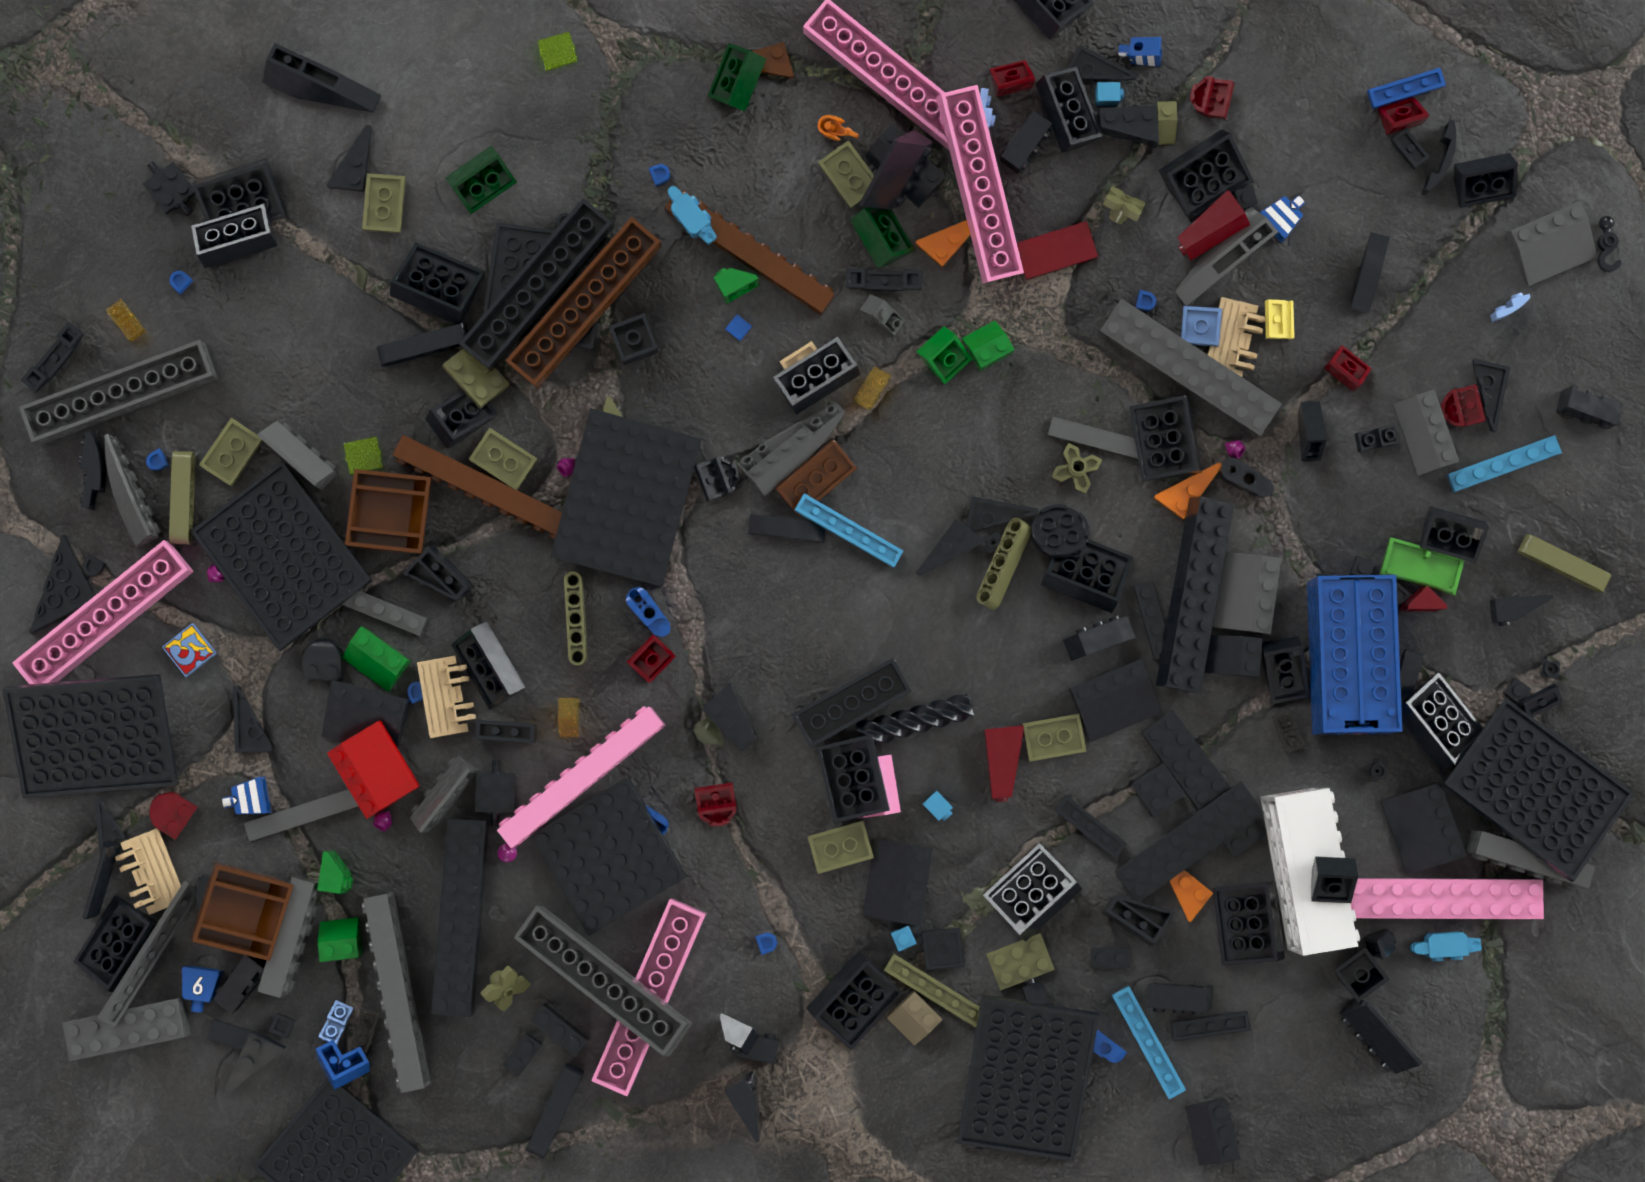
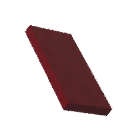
[1017,221,1098,280]

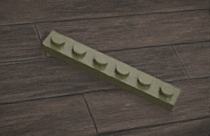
[884,954,980,1027]

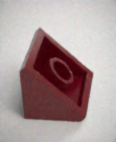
[989,60,1035,97]
[1378,97,1429,135]
[1324,345,1372,391]
[1399,586,1447,612]
[627,634,676,684]

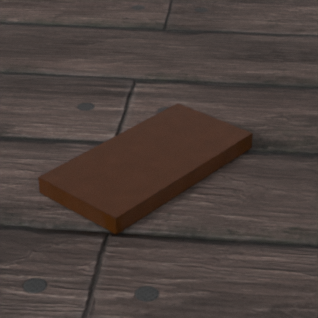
[775,439,857,517]

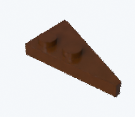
[721,42,794,79]

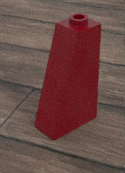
[1177,190,1250,261]
[984,725,1024,802]

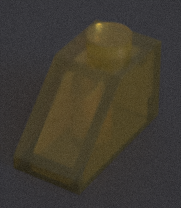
[558,698,580,737]

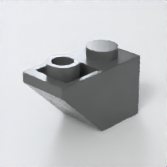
[860,294,905,336]

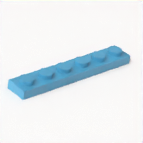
[1447,435,1562,493]
[794,493,903,568]
[1112,986,1186,1099]

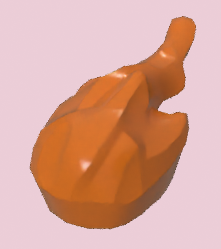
[818,115,859,141]

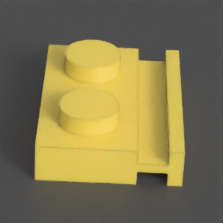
[1265,299,1294,340]

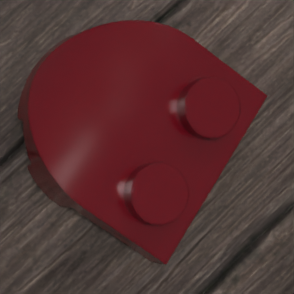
[1190,76,1235,119]
[1441,384,1486,427]
[694,782,736,827]
[149,792,197,840]

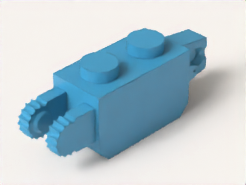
[668,186,717,245]
[1410,931,1482,961]

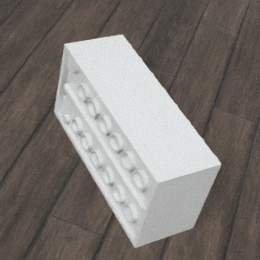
[1260,787,1360,956]

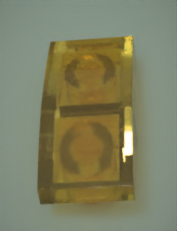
[106,299,146,342]
[854,366,891,410]

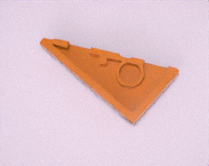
[915,220,971,268]
[1153,463,1221,519]
[1169,870,1213,922]

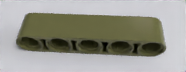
[169,451,195,545]
[976,518,1031,610]
[1518,534,1611,593]
[564,572,588,666]

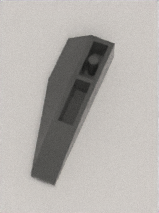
[1174,207,1278,306]
[738,402,846,496]
[104,434,161,548]

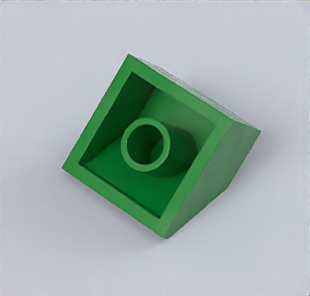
[714,268,759,305]
[962,320,1015,371]
[916,326,972,384]
[317,850,353,894]
[318,917,363,962]

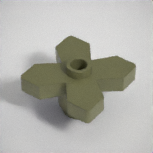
[1103,186,1146,224]
[1051,443,1102,494]
[480,966,531,1011]

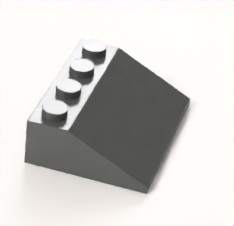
[1504,201,1598,287]
[1212,552,1281,636]
[410,756,479,833]

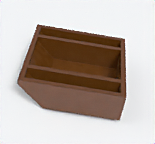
[345,469,431,554]
[191,862,294,961]

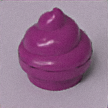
[1225,440,1246,459]
[556,458,576,477]
[207,565,225,583]
[372,811,392,832]
[497,843,517,863]

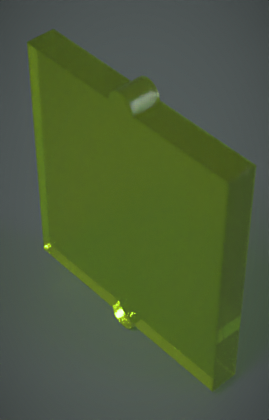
[537,32,578,71]
[343,437,383,474]

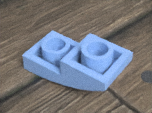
[980,88,995,129]
[1490,293,1530,322]
[318,1000,354,1045]

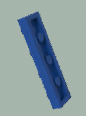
[1367,68,1446,109]

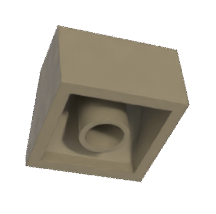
[887,990,943,1046]

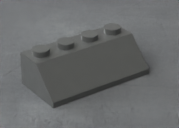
[1393,389,1459,476]
[257,421,337,490]

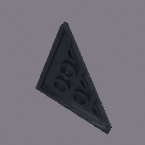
[29,535,95,634]

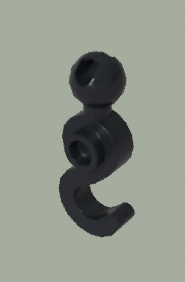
[1597,216,1622,273]

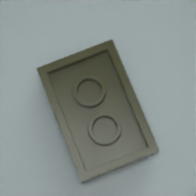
[818,140,874,209]
[362,173,406,234]
[442,349,509,409]
[199,418,263,487]
[469,428,538,491]
[1022,714,1087,762]
[807,821,874,874]
[986,933,1055,991]

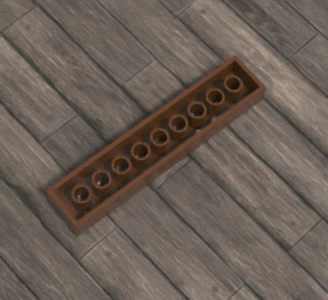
[505,217,662,389]

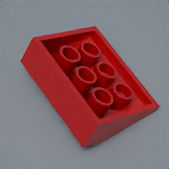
[327,720,420,819]

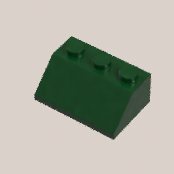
[707,43,767,112]
[445,145,517,214]
[850,207,915,268]

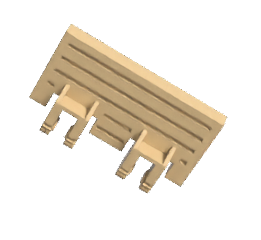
[1207,297,1266,377]
[417,656,476,738]
[115,828,181,915]

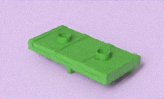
[1380,537,1465,596]

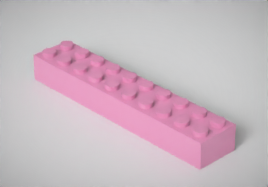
[803,0,949,150]
[936,85,1024,283]
[12,540,194,685]
[497,706,666,848]
[1350,878,1544,919]
[591,898,707,1096]

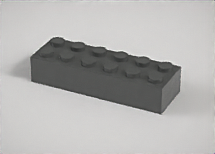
[1466,830,1595,891]
[258,876,323,998]
[62,997,191,1061]

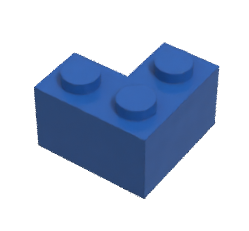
[316,1040,370,1090]

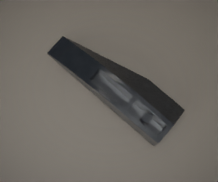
[263,43,381,113]

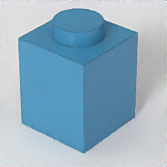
[1095,82,1124,106]
[923,791,953,821]
[890,924,917,951]

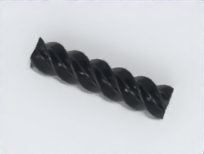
[856,693,974,743]

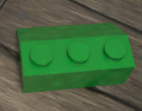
[343,626,411,692]

